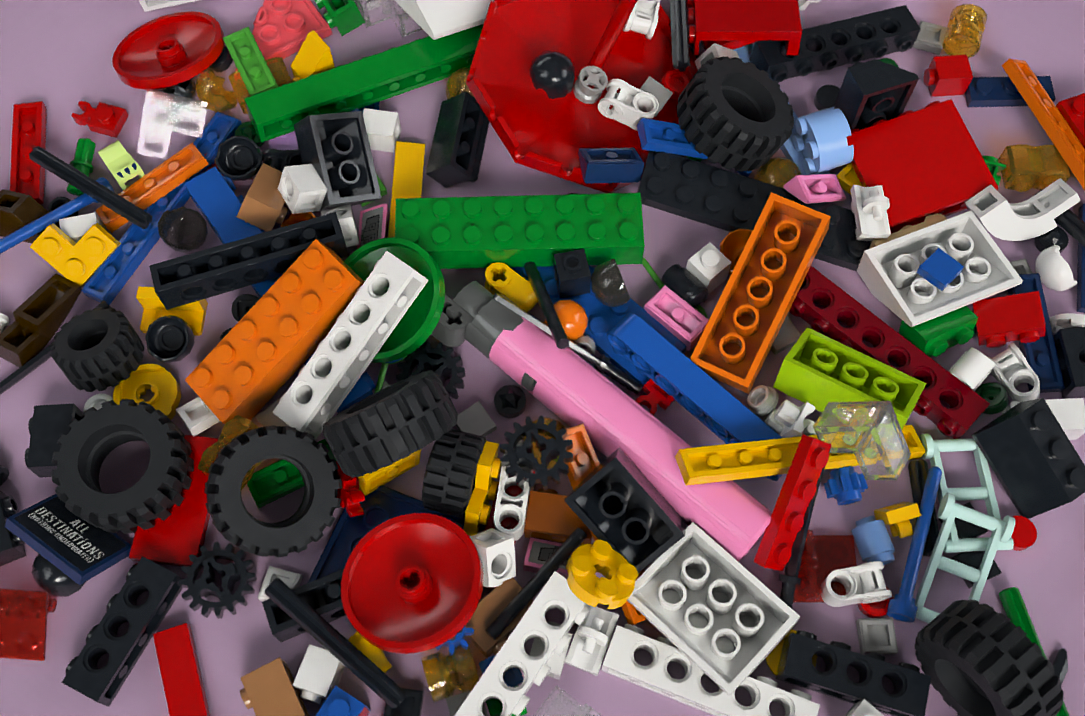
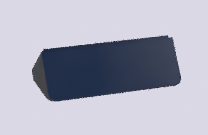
[578,148,644,184]

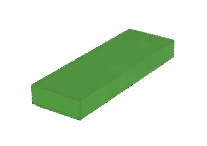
[223,27,278,96]

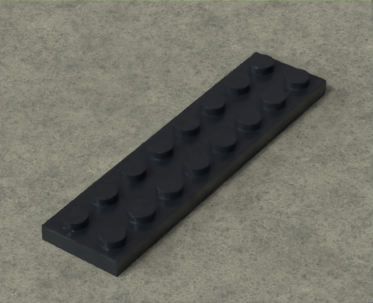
[637,151,872,272]

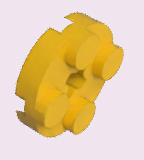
[113,364,181,420]
[565,540,638,609]

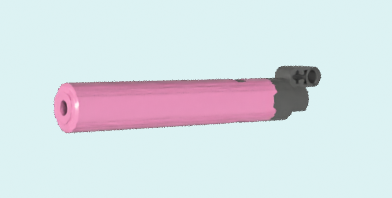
[432,281,772,562]

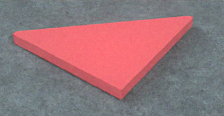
[235,0,332,81]

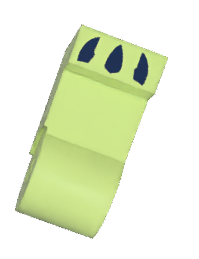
[98,140,145,190]

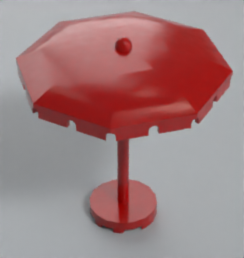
[466,0,698,193]

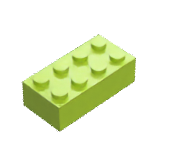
[773,327,927,447]

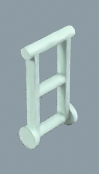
[919,433,1014,553]
[915,493,1016,624]

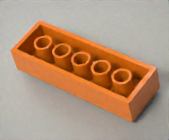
[690,192,831,394]
[185,239,364,429]

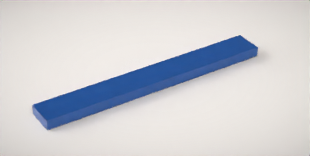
[81,111,242,305]

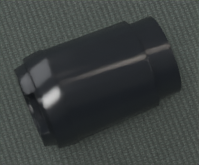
[662,264,709,308]

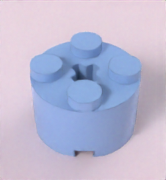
[792,107,854,175]

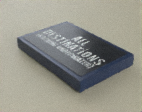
[5,494,132,585]

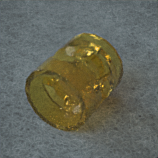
[943,4,987,58]
[421,642,479,703]

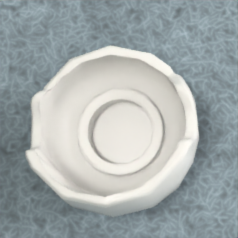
[1035,245,1078,291]

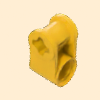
[484,262,538,312]

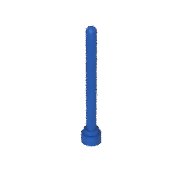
[0,177,114,254]
[886,466,942,623]

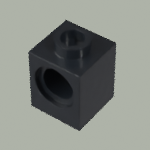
[553,249,591,299]

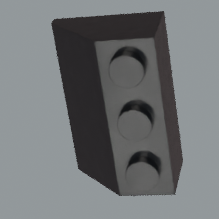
[833,59,919,130]
[293,111,382,212]
[972,398,1085,519]
[564,448,686,573]

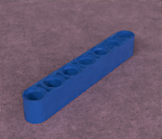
[607,312,783,481]

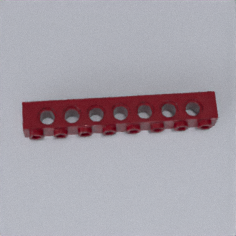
[789,266,990,439]

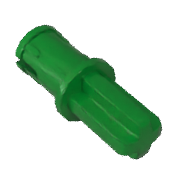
[66,138,96,196]

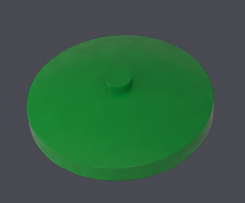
[344,237,445,363]

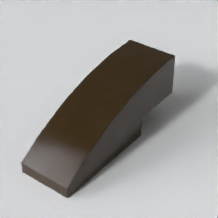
[0,273,82,368]

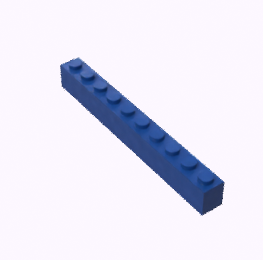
[184,166,376,413]

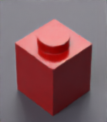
[924,55,973,97]

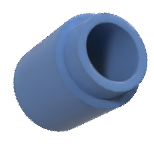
[851,516,895,565]

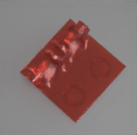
[793,530,857,603]
[0,588,57,661]

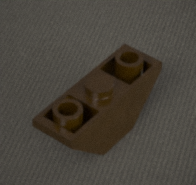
[0,189,60,243]

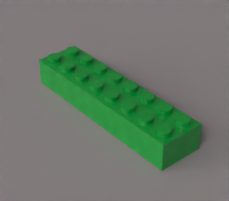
[395,193,645,269]

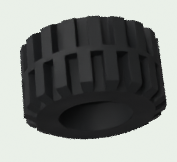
[50,307,144,392]
[422,429,486,519]

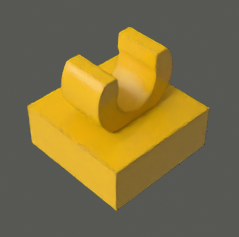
[873,502,921,538]

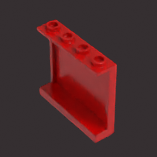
[687,0,802,55]
[846,99,999,234]

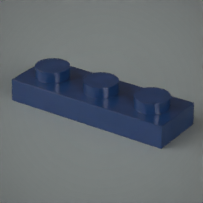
[965,76,1056,107]

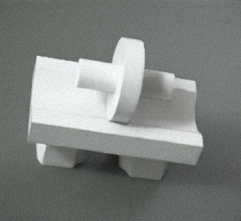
[850,185,891,241]
[764,399,820,438]
[564,604,619,676]

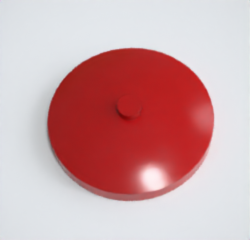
[112,12,225,90]
[341,513,484,654]

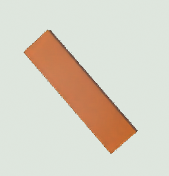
[95,142,209,233]

